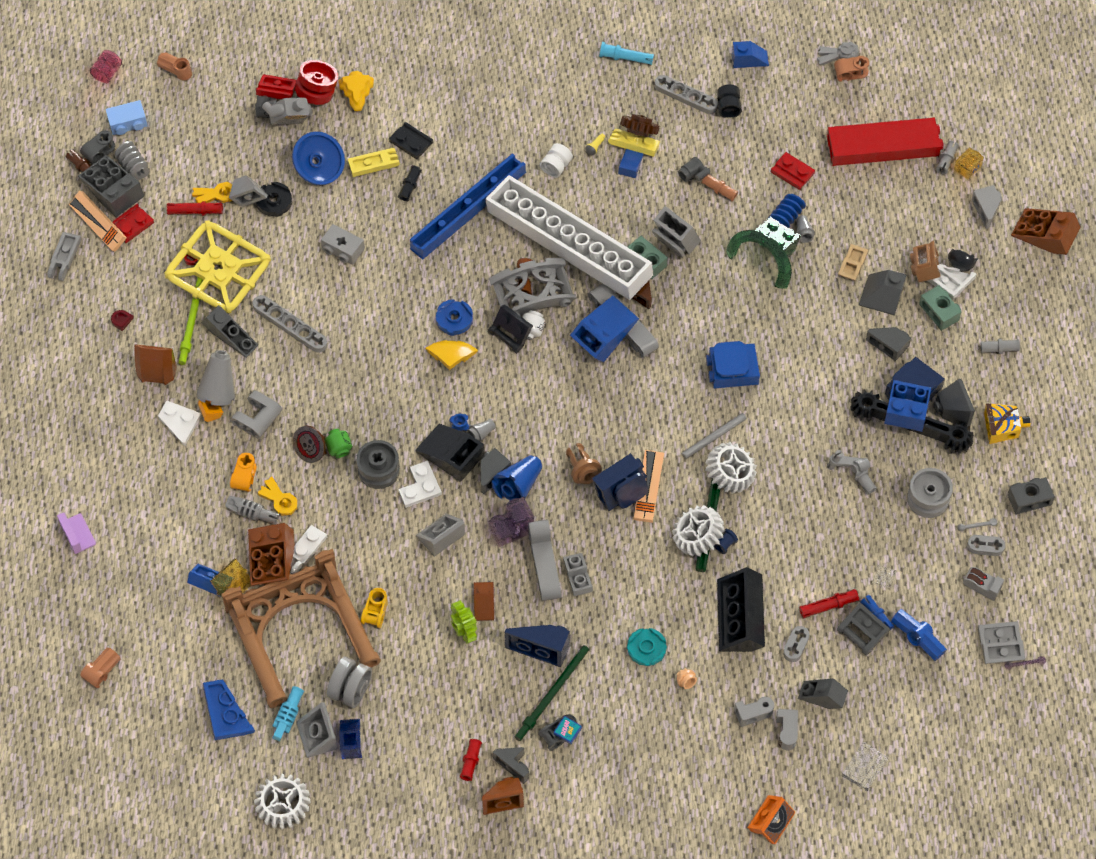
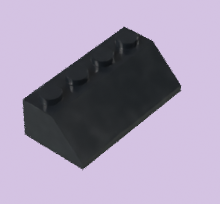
[717,567,765,652]

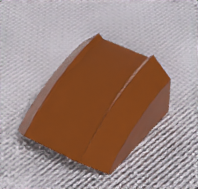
[134,344,177,385]

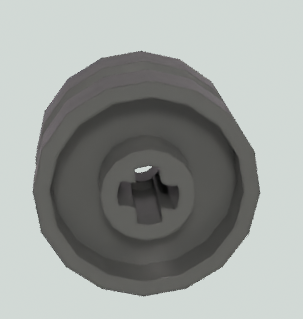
[357,440,400,489]

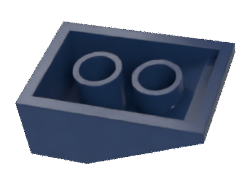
[505,625,570,667]

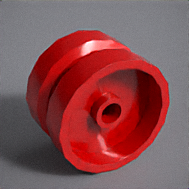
[295,60,338,105]

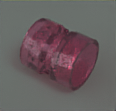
[89,50,122,84]

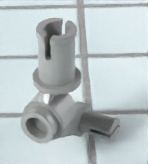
[827,450,877,495]

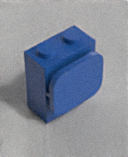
[706,341,760,389]

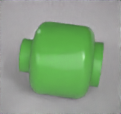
[324,429,353,459]

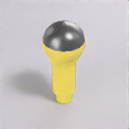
[585,134,605,155]

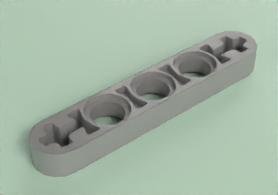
[253,295,327,353]

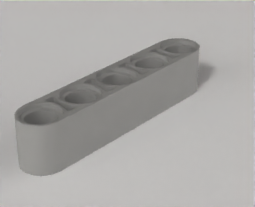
[588,283,659,358]

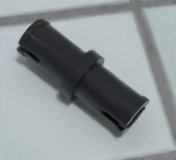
[398,165,422,202]

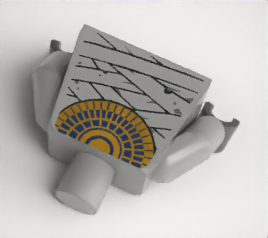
[256,95,313,124]

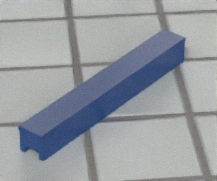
[410,153,526,260]

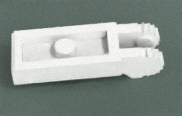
[290,525,327,574]

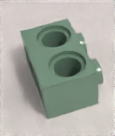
[628,236,668,280]

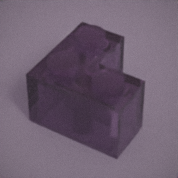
[488,497,534,548]

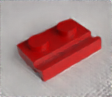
[256,74,297,99]
[770,152,815,190]
[112,204,154,243]

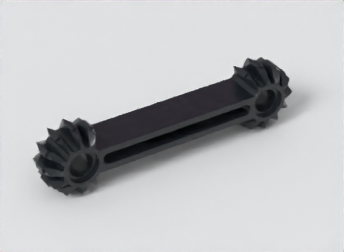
[850,389,974,455]

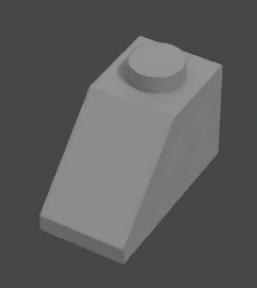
[229,175,268,207]
[972,185,1002,229]

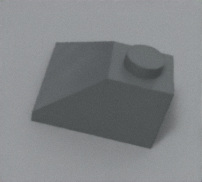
[859,270,907,316]
[934,378,975,427]

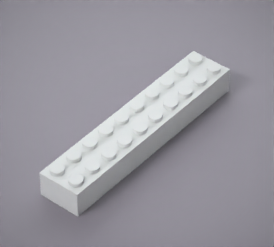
[485,175,653,300]

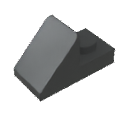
[493,747,529,784]

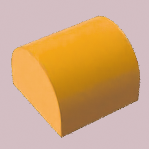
[198,400,223,422]

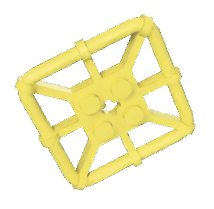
[164,220,271,313]

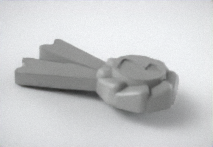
[817,42,859,66]

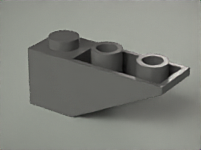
[201,305,259,358]

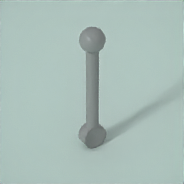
[958,518,997,531]

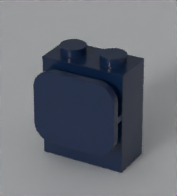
[885,356,945,401]
[592,453,648,511]

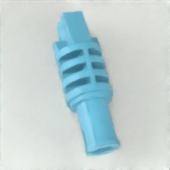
[272,686,304,741]

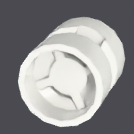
[540,143,573,178]

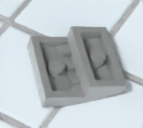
[977,621,1025,664]

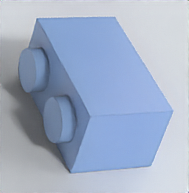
[105,100,148,135]

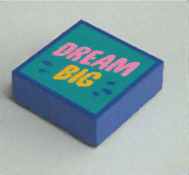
[554,716,582,744]

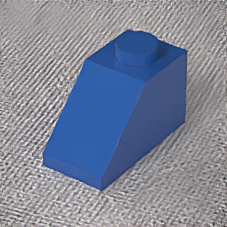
[732,41,769,68]

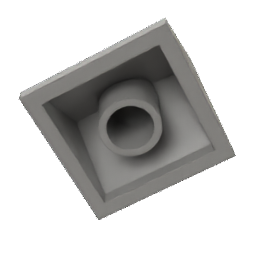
[416,513,465,557]
[296,702,337,758]

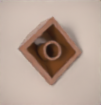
[482,777,524,815]

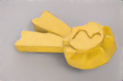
[192,182,232,203]
[257,476,297,516]

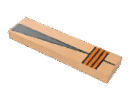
[69,191,127,251]
[633,450,664,523]

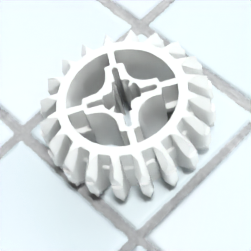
[705,442,757,494]
[672,505,725,557]
[254,774,311,830]

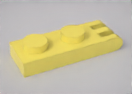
[608,129,660,157]
[348,148,400,177]

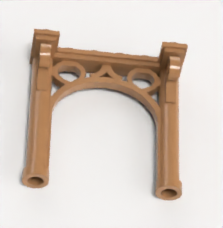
[221,549,381,708]

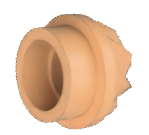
[676,668,697,689]

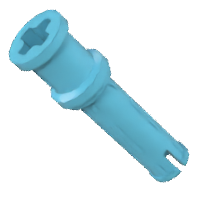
[599,42,654,65]

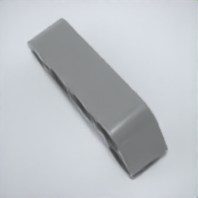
[528,519,562,601]

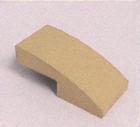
[838,244,868,281]

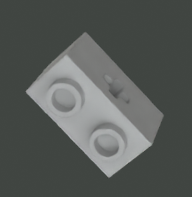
[321,224,365,265]

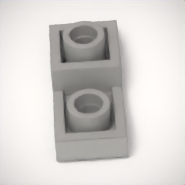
[563,553,593,596]

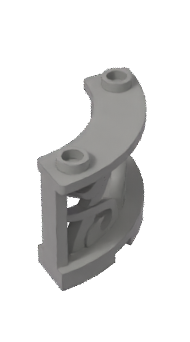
[489,258,577,316]

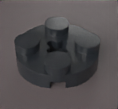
[256,182,292,217]

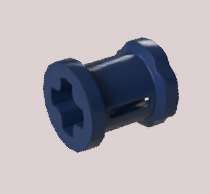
[714,528,738,554]

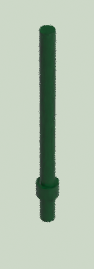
[514,645,589,741]

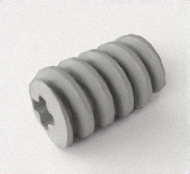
[115,141,150,181]

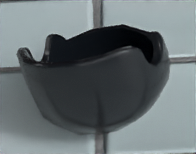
[948,249,978,271]

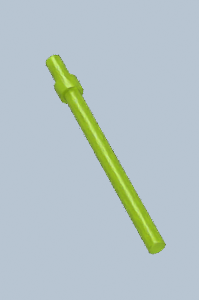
[178,277,204,365]

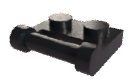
[488,305,533,354]

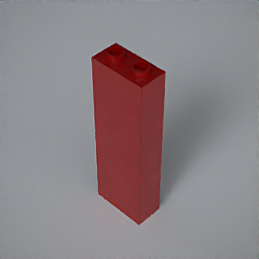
[827,117,943,166]

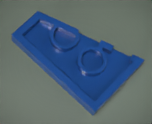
[203,679,255,740]

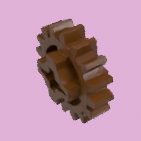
[620,114,660,137]

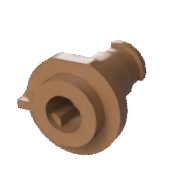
[566,443,602,484]

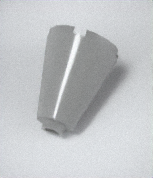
[196,350,235,406]

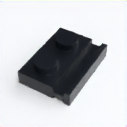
[389,122,433,159]

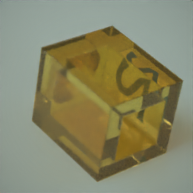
[954,147,984,179]

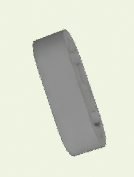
[967,535,1005,556]
[783,626,810,662]

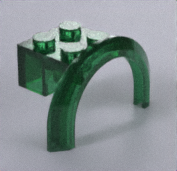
[726,217,801,289]

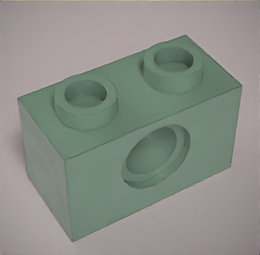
[919,285,962,331]

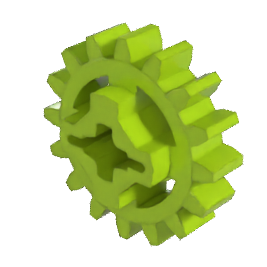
[450,600,477,644]

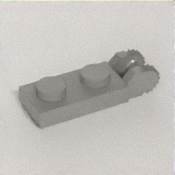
[47,232,82,281]

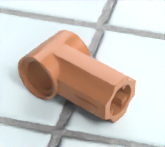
[157,52,192,81]
[80,647,121,688]

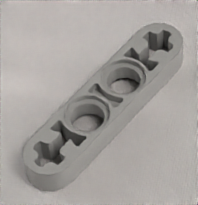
[655,75,718,114]

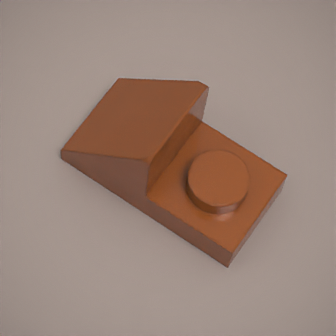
[474,582,494,621]

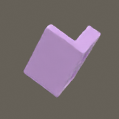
[57,512,96,554]

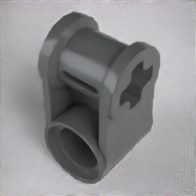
[80,131,115,164]
[538,714,577,751]

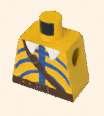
[984,404,1031,444]

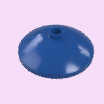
[292,132,345,185]

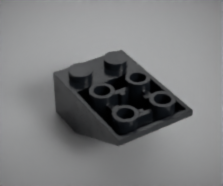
[415,424,484,482]

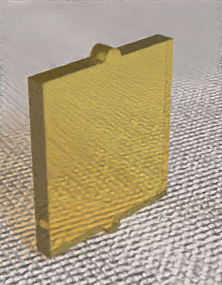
[210,558,251,597]

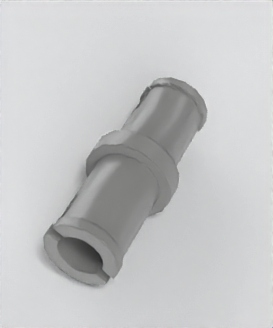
[936,141,959,175]
[981,339,1020,354]

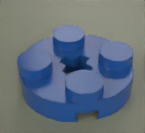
[436,299,473,336]

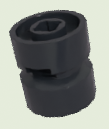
[717,84,742,118]

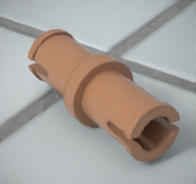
[701,175,738,202]

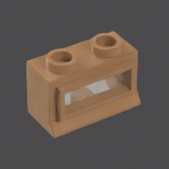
[910,240,941,282]

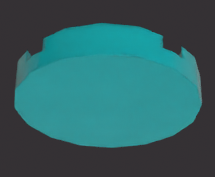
[627,628,667,666]

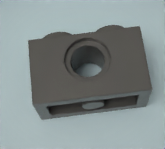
[1007,477,1055,515]

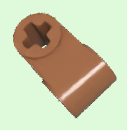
[834,56,869,82]

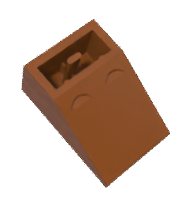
[1011,208,1081,255]
[248,523,295,586]

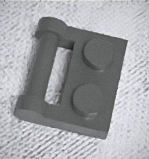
[837,603,890,656]

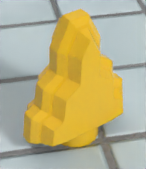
[338,71,374,111]

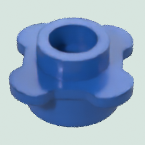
[449,414,470,431]

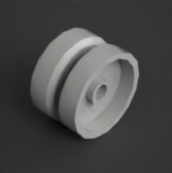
[907,468,953,518]
[327,656,372,708]

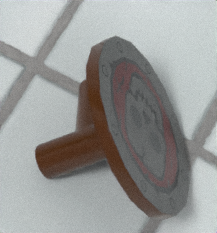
[293,425,327,463]

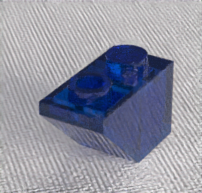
[339,719,362,759]

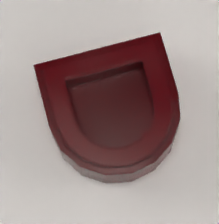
[111,310,134,331]

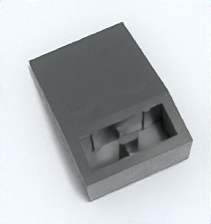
[78,155,144,217]

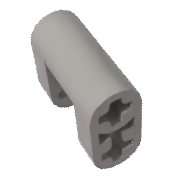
[230,390,282,439]

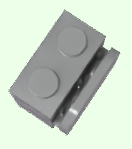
[652,206,701,258]

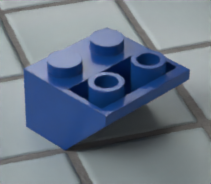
[884,380,931,432]

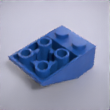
[570,296,639,362]

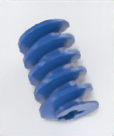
[768,194,806,234]

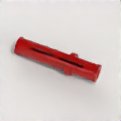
[167,201,223,216]
[799,589,859,619]

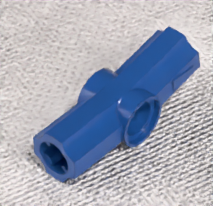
[891,609,947,661]

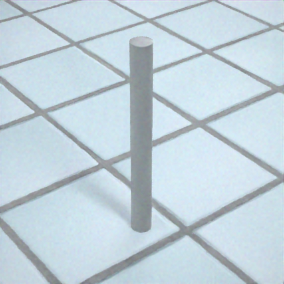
[681,413,747,459]

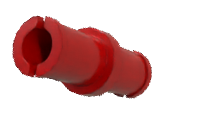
[460,739,482,781]

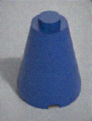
[492,455,542,506]

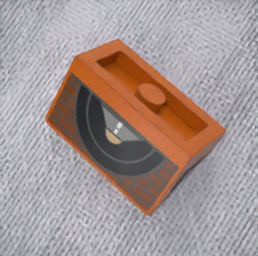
[747,795,795,844]

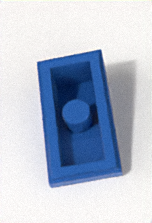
[618,149,644,178]

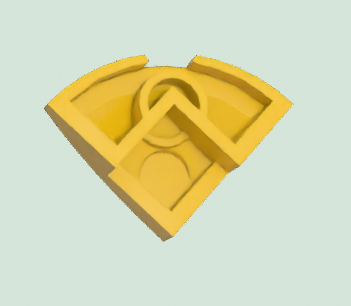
[425,340,478,370]

